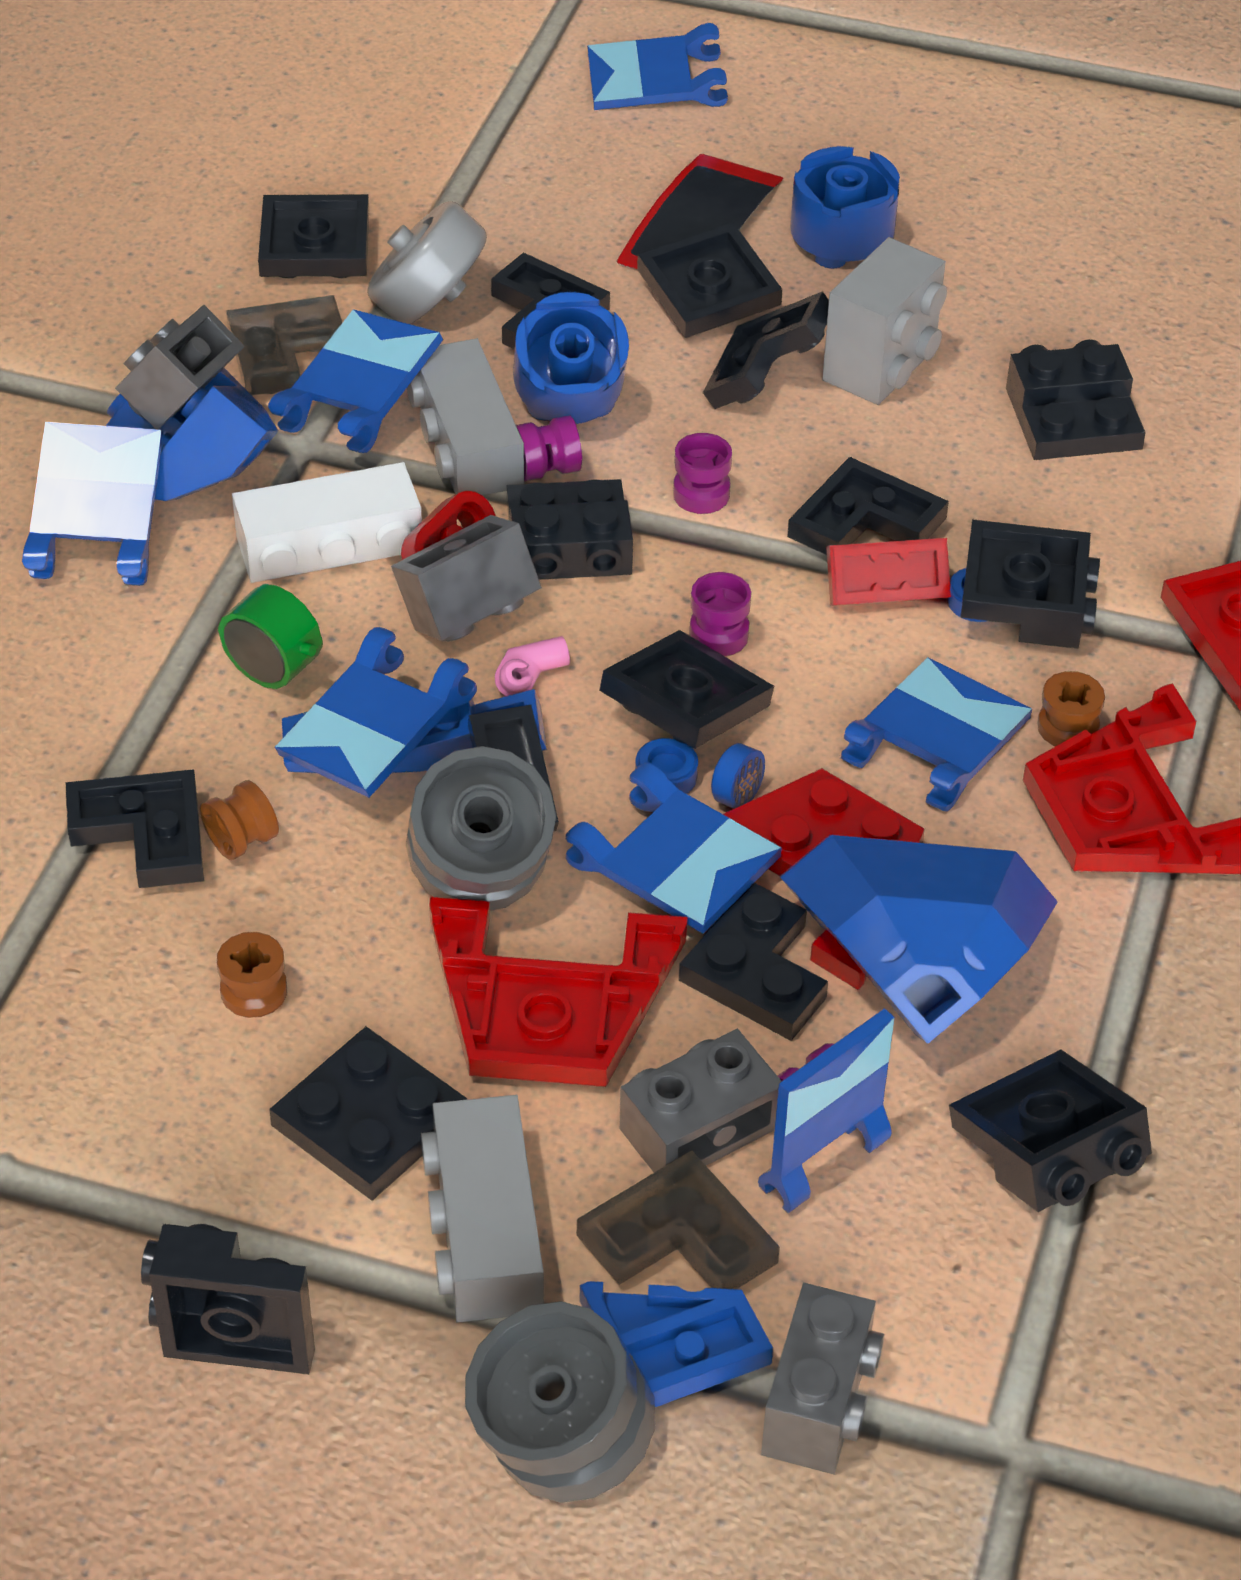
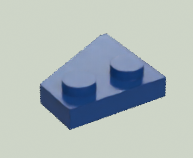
[579,1281,773,1407]

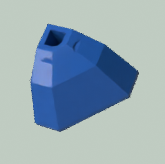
[106,368,278,501]
[780,835,1058,1044]

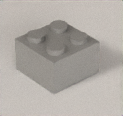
[822,237,947,405]

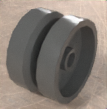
[406,746,556,911]
[465,1301,655,1503]

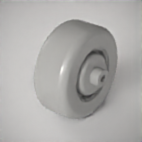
[367,201,487,324]

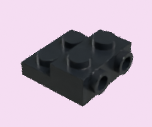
[1006,339,1146,460]
[506,479,633,580]
[960,519,1100,649]
[949,1049,1152,1212]
[141,1224,315,1375]

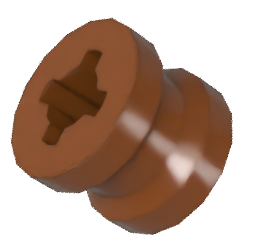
[1037,671,1105,746]
[200,780,279,860]
[217,932,287,1018]

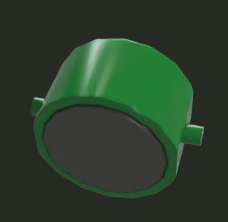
[218,584,323,689]

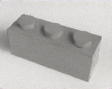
[407,338,524,495]
[421,1095,544,1323]

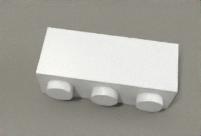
[232,462,422,583]

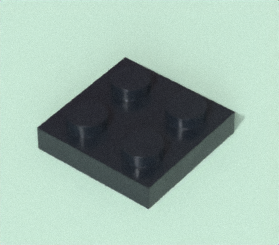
[258,194,369,279]
[637,222,783,338]
[599,630,775,749]
[269,1026,467,1201]

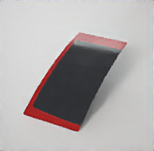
[617,154,783,270]

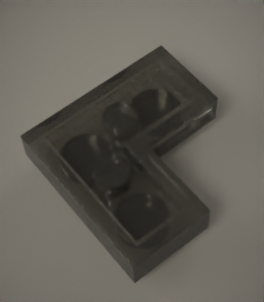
[226,295,342,395]
[576,1150,780,1289]

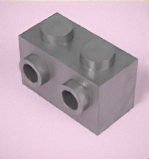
[115,305,245,430]
[391,515,542,641]
[619,1028,782,1187]
[761,1282,885,1475]

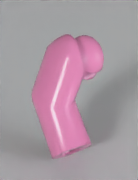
[495,636,570,696]

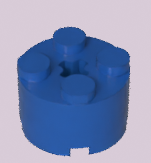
[790,146,900,269]
[513,292,629,424]

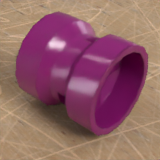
[516,415,582,481]
[673,433,732,514]
[689,572,752,656]

